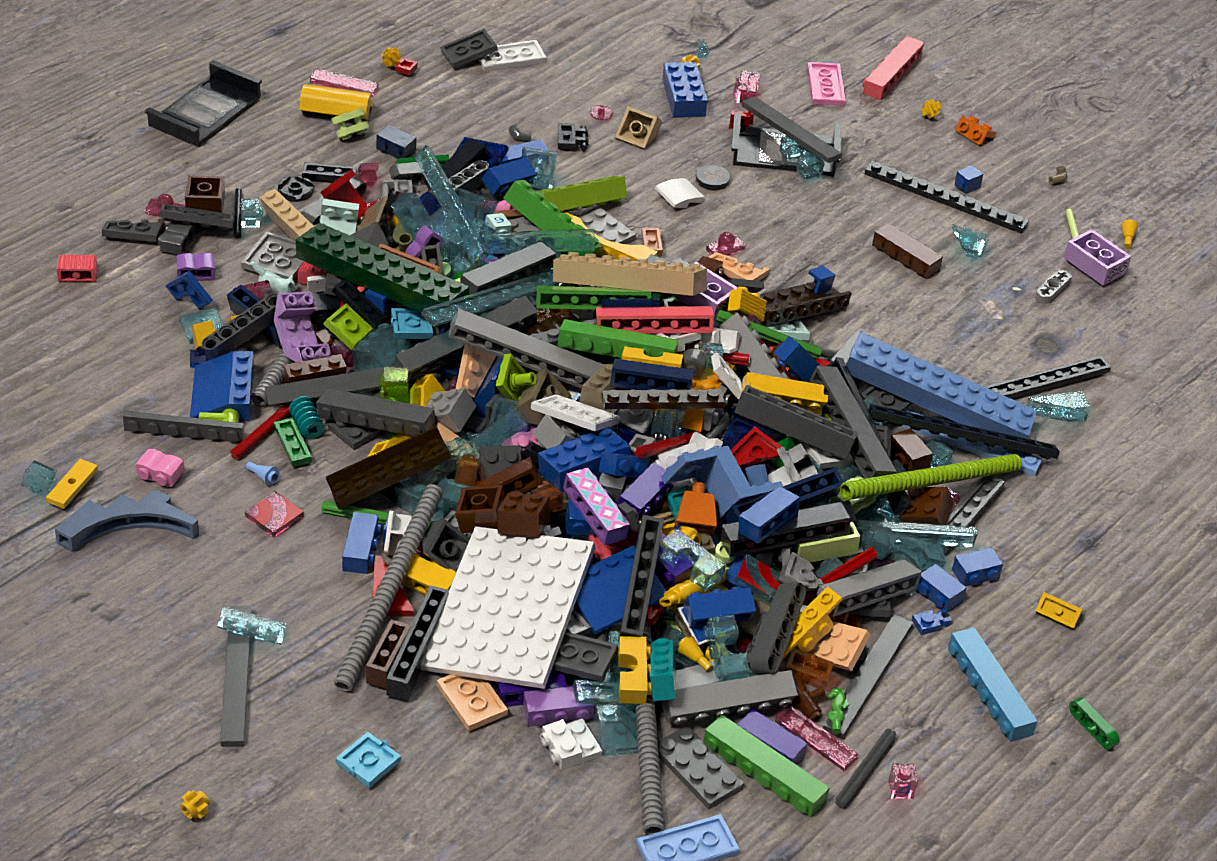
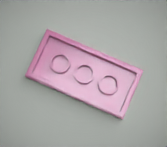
[807,62,846,106]

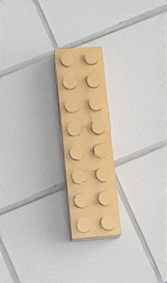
[553,252,707,296]

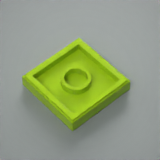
[323,304,374,350]

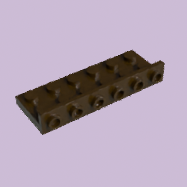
[760,282,852,327]
[326,426,452,510]

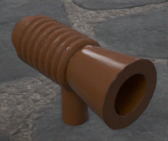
[793,675,826,723]

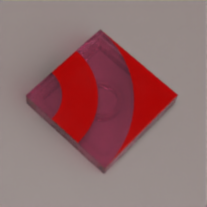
[245,491,304,537]

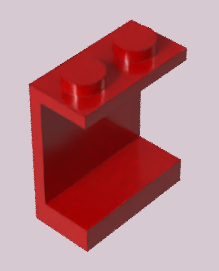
[320,169,376,223]

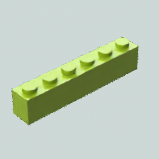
[539,175,627,213]

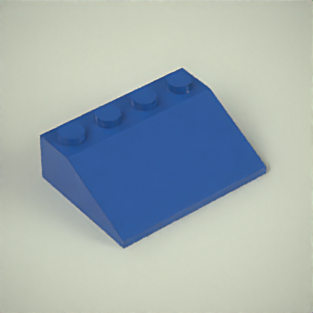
[472,330,517,418]
[190,351,254,421]
[574,545,666,634]

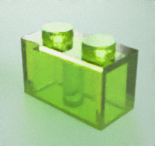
[380,367,409,403]

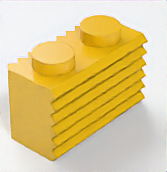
[727,287,767,323]

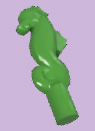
[827,687,850,734]

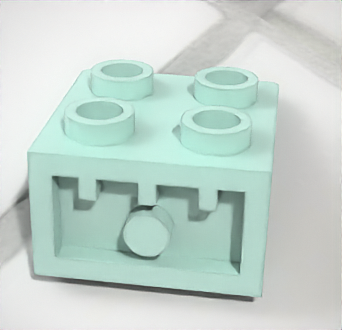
[320,199,359,235]

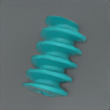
[289,396,325,439]

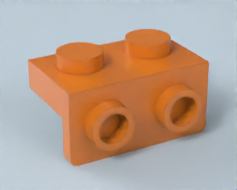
[955,115,996,145]

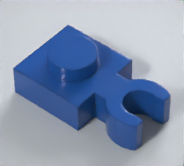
[912,609,952,635]

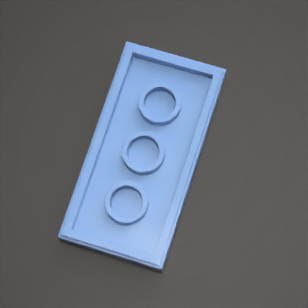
[636,814,740,861]

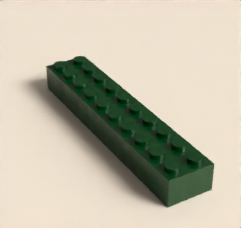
[295,223,469,323]

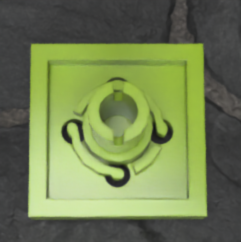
[496,353,536,409]

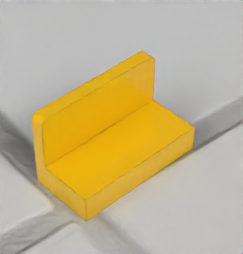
[1035,592,1085,629]

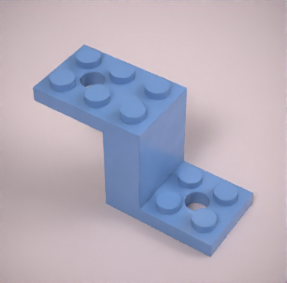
[661,446,783,520]

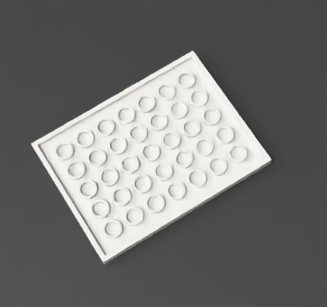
[421,526,595,689]

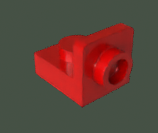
[729,111,754,129]

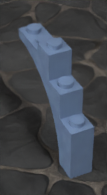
[55,489,199,552]

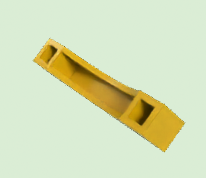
[565,212,657,261]
[367,374,445,457]

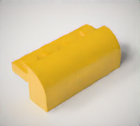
[298,84,374,120]
[742,372,828,416]

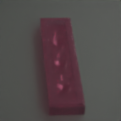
[310,69,378,97]
[775,705,859,771]

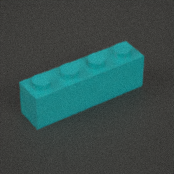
[650,638,676,701]

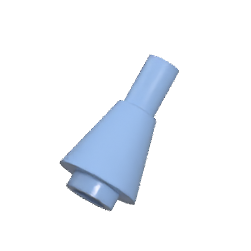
[246,462,280,486]

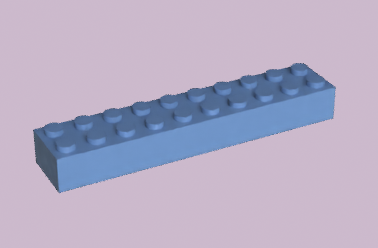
[846,332,1037,438]

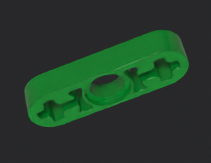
[1069,697,1120,750]

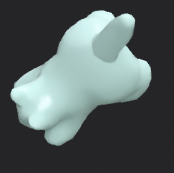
[251,262,297,298]

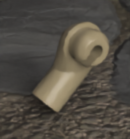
[1048,166,1067,185]

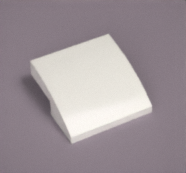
[655,178,705,208]

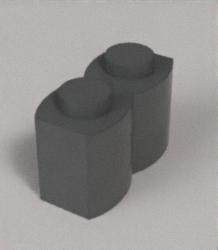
[158,220,195,255]

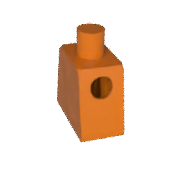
[674,482,717,533]

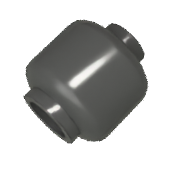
[681,349,707,377]

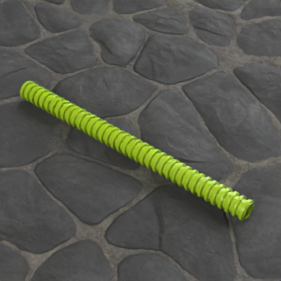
[840,454,1022,500]

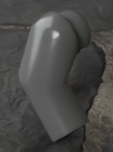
[509,125,531,142]

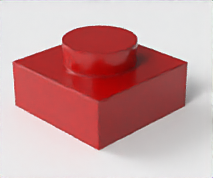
[395,58,418,76]

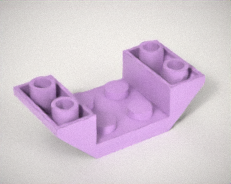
[274,292,332,362]

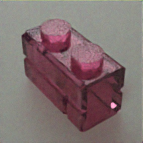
[733,71,760,103]

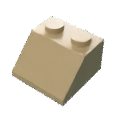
[615,106,663,149]

